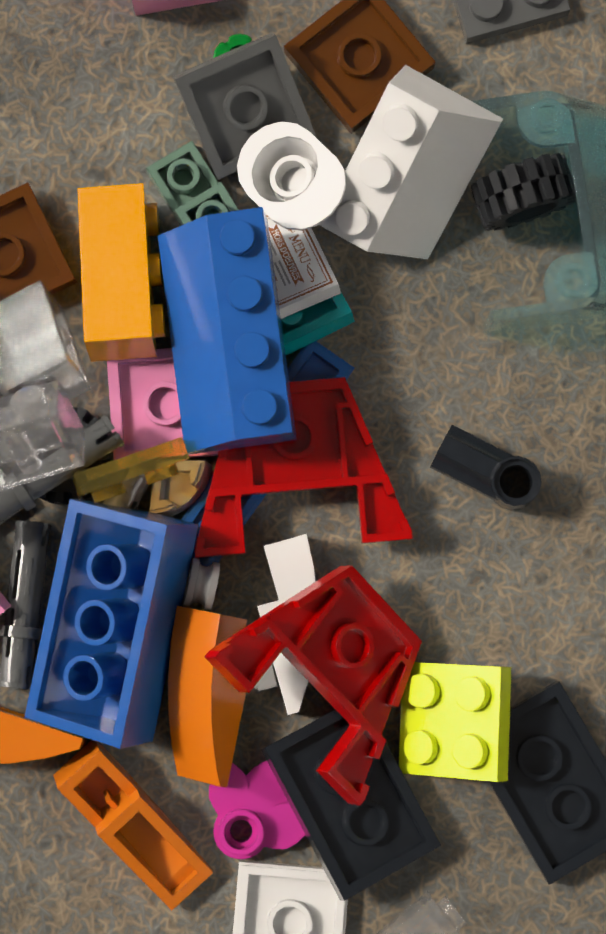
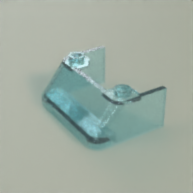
[472,91,606,335]

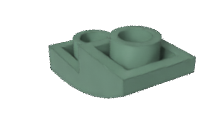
[146,141,239,226]

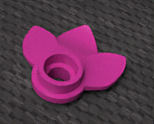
[209,761,305,859]

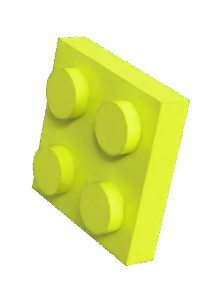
[399,662,512,782]

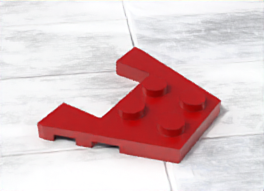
[195,377,413,558]
[204,565,422,806]

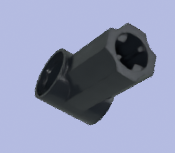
[430,425,542,511]

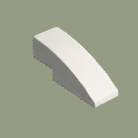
[257,534,315,715]

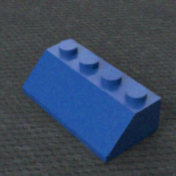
[158,207,297,455]
[24,499,198,749]

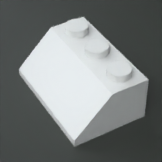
[319,65,503,259]

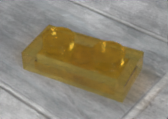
[72,437,189,503]

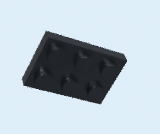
[488,681,606,885]
[261,710,441,901]

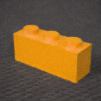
[77,183,166,362]

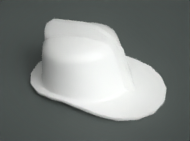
[237,122,346,230]

